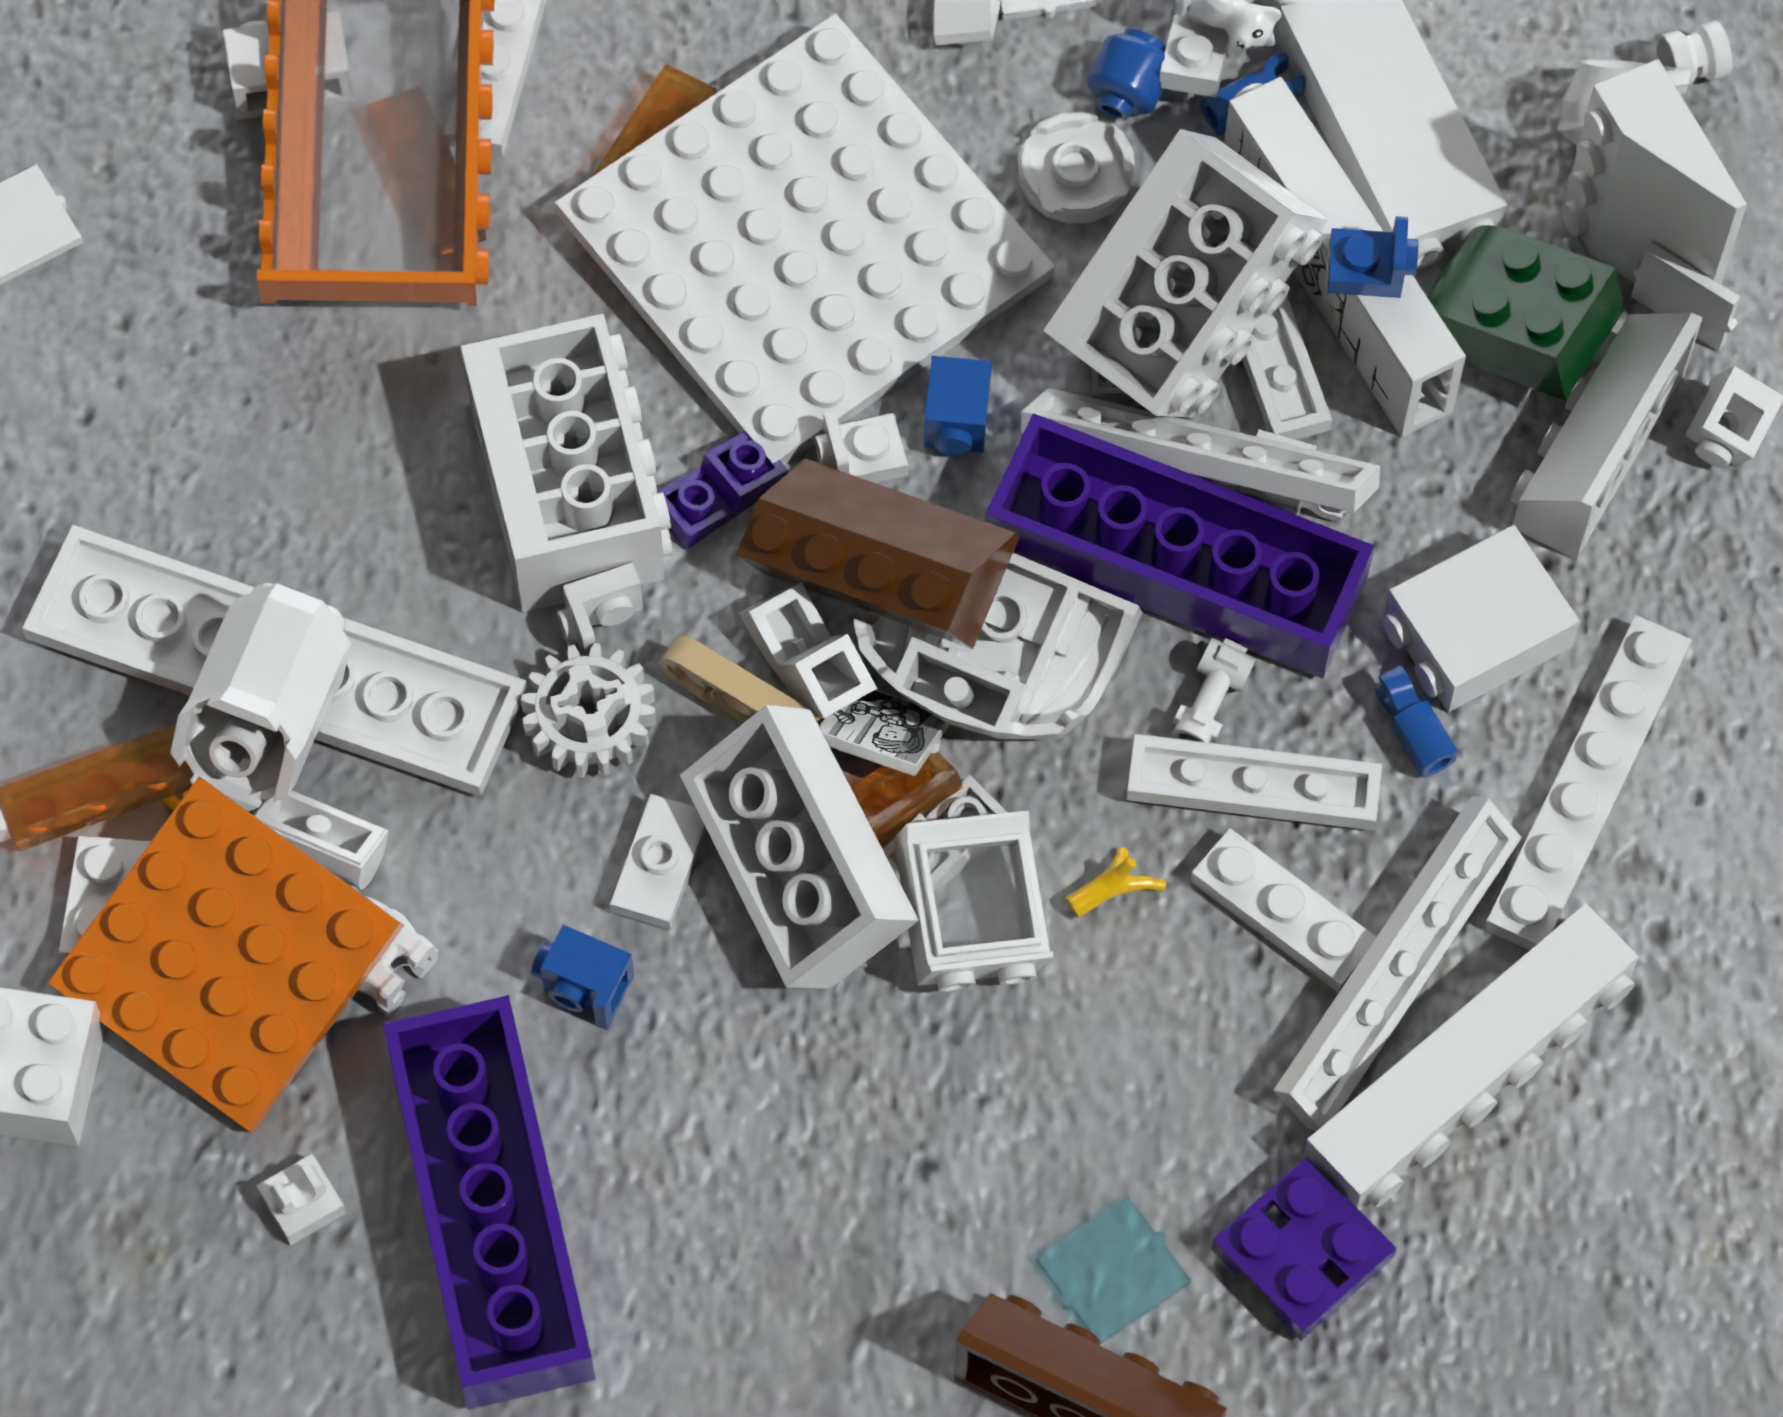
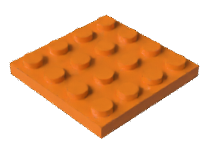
[48,777,405,1133]

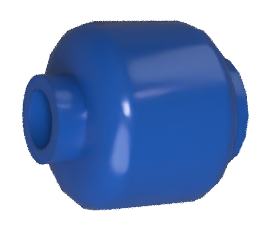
[1086,28,1166,120]

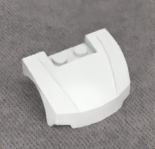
[854,553,1142,739]

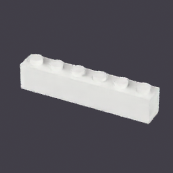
[1302,903,1639,1210]

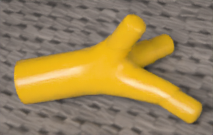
[1065,847,1166,919]

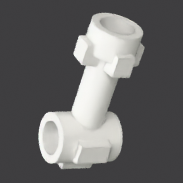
[1172,638,1256,743]

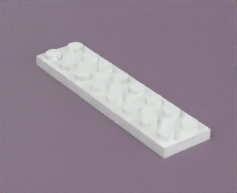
[22,525,528,797]

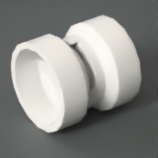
[1656,20,1733,87]

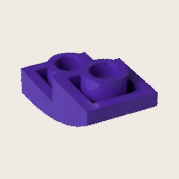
[657,431,788,550]

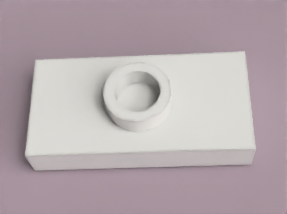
[610,794,707,930]

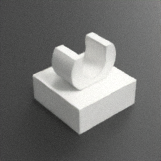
[256,1153,346,1246]

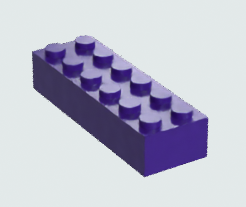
[985,413,1375,679]
[383,995,596,1410]

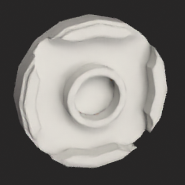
[1018,112,1135,224]

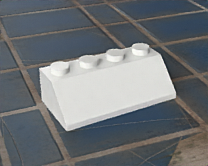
[1510,312,1703,561]

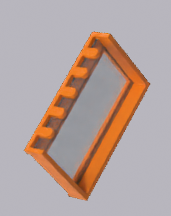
[257,0,495,306]

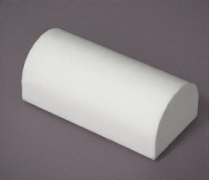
[253,790,389,890]

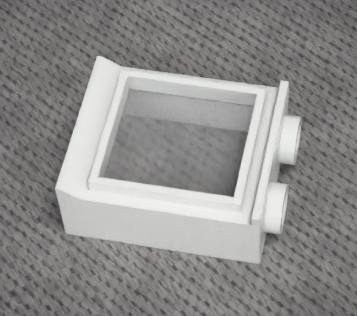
[893,810,1054,992]

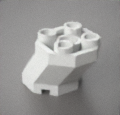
[170,583,351,812]

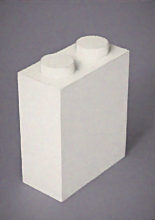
[1382,525,1580,713]

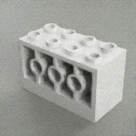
[1043,129,1328,418]
[460,313,673,613]

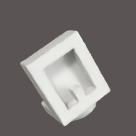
[814,411,908,483]
[557,562,643,656]

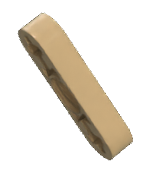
[659,635,822,726]

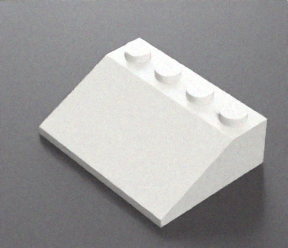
[1561,59,1747,285]

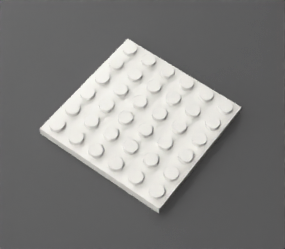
[555,13,1055,465]

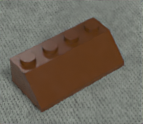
[736,459,1020,649]
[954,1292,1227,1417]

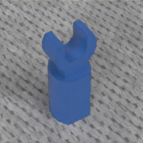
[1201,52,1306,135]
[1375,665,1458,778]

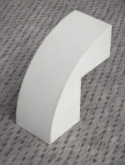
[738,582,877,718]

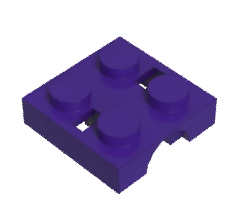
[1211,1157,1397,1341]

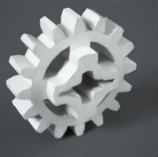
[521,643,656,777]

